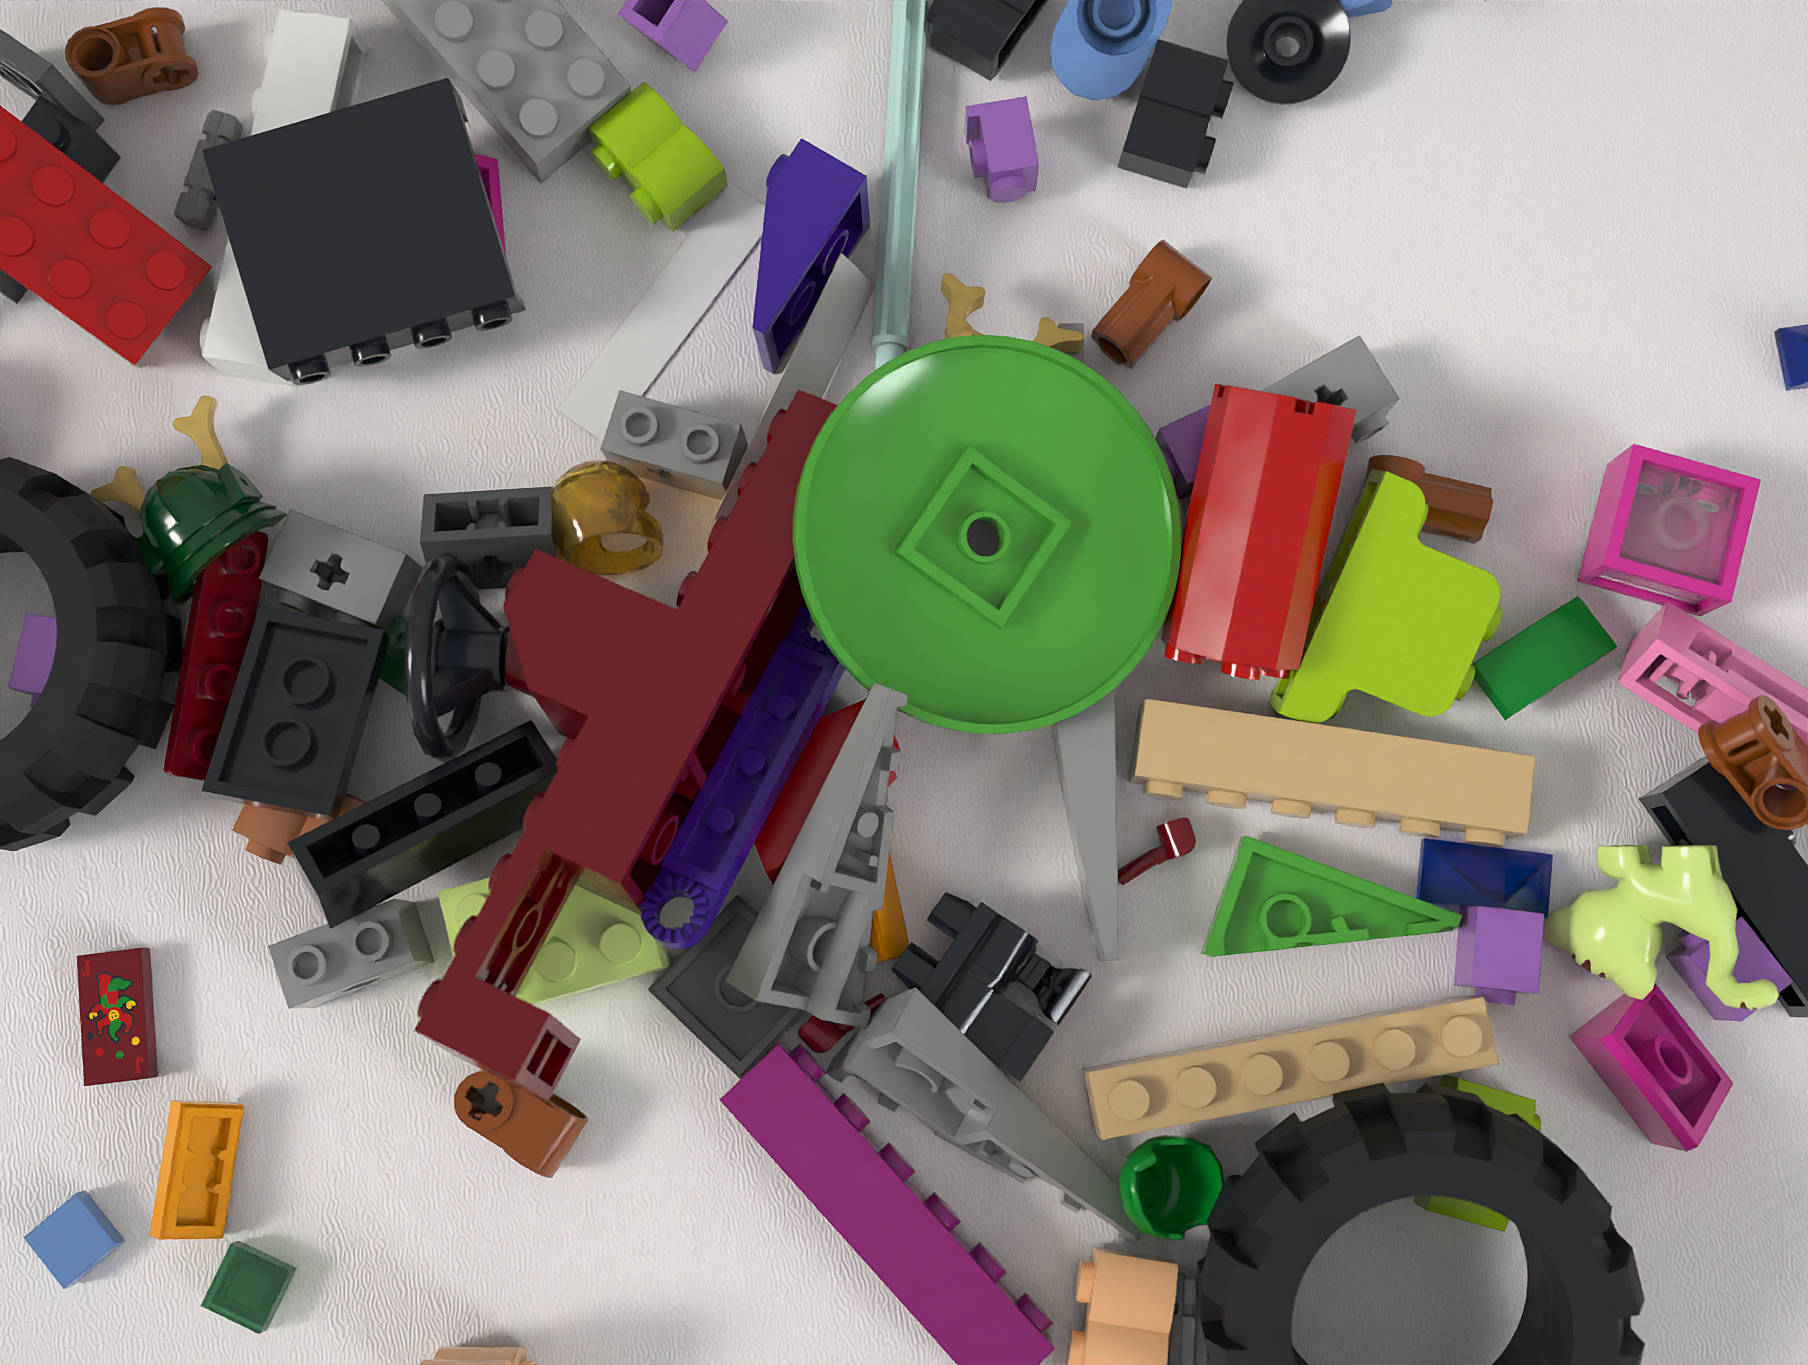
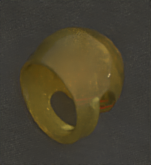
[550,459,664,575]

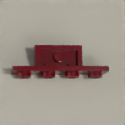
[164,531,269,781]

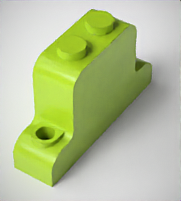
[1268,469,1503,724]

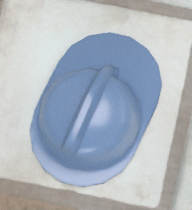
[1050,0,1172,100]

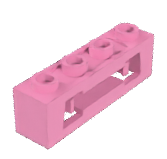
[1617,601,1808,790]

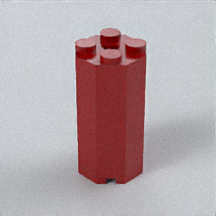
[1161,384,1357,680]

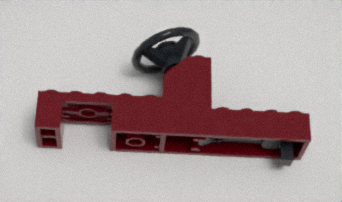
[404,389,838,1102]

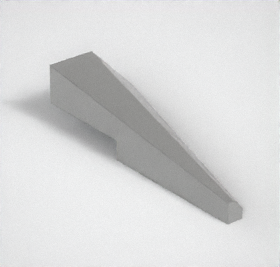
[726,682,908,1028]
[826,987,1142,1241]

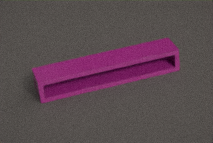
[719,1042,1055,1365]

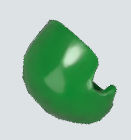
[1118,1135,1224,1240]

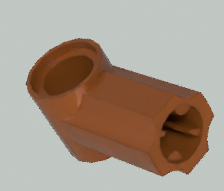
[1091,240,1212,369]
[1362,455,1493,544]

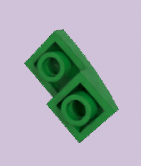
[1472,596,1618,720]

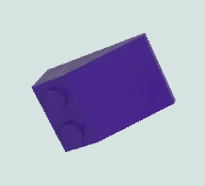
[752,138,870,375]

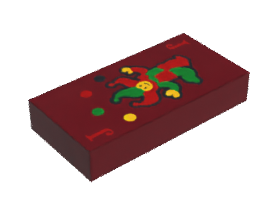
[77,948,158,1086]

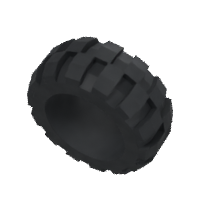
[0,457,182,852]
[1197,1083,1645,1365]

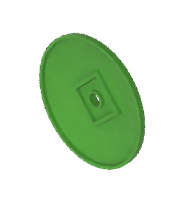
[793,335,1181,734]

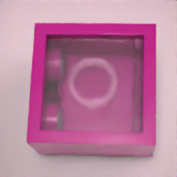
[1577,444,1761,617]

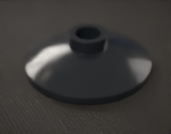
[1227,0,1351,105]

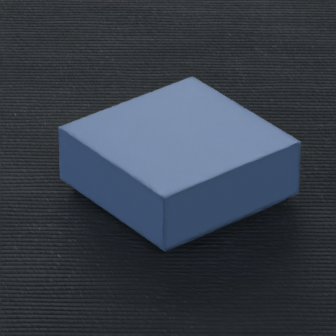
[24,1191,125,1289]

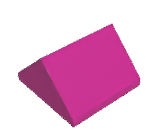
[1569,983,1733,1152]

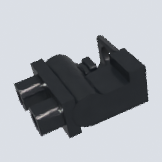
[892,892,1092,1082]

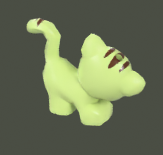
[1542,845,1779,1010]

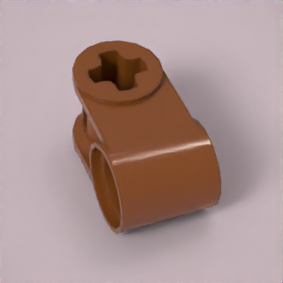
[65,7,199,105]
[1698,695,1808,830]
[454,1070,588,1178]

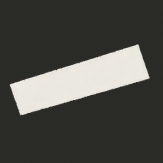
[557,182,765,442]
[714,253,875,520]

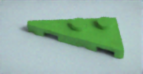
[1201,835,1462,957]

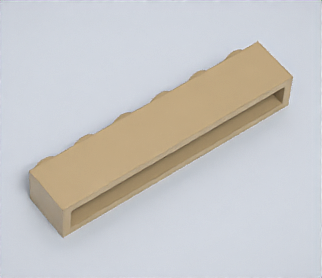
[1129,699,1536,848]
[1082,996,1499,1140]

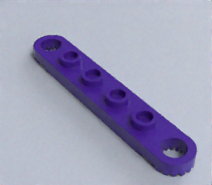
[640,602,845,949]

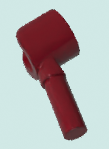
[1118,817,1196,886]
[798,993,886,1053]

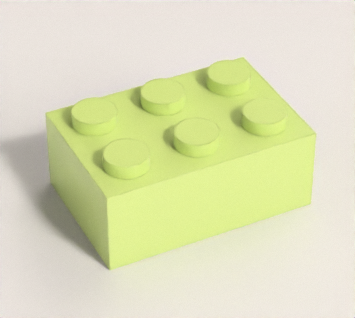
[438,877,672,1006]

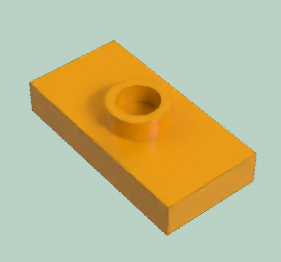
[149,1100,244,1240]

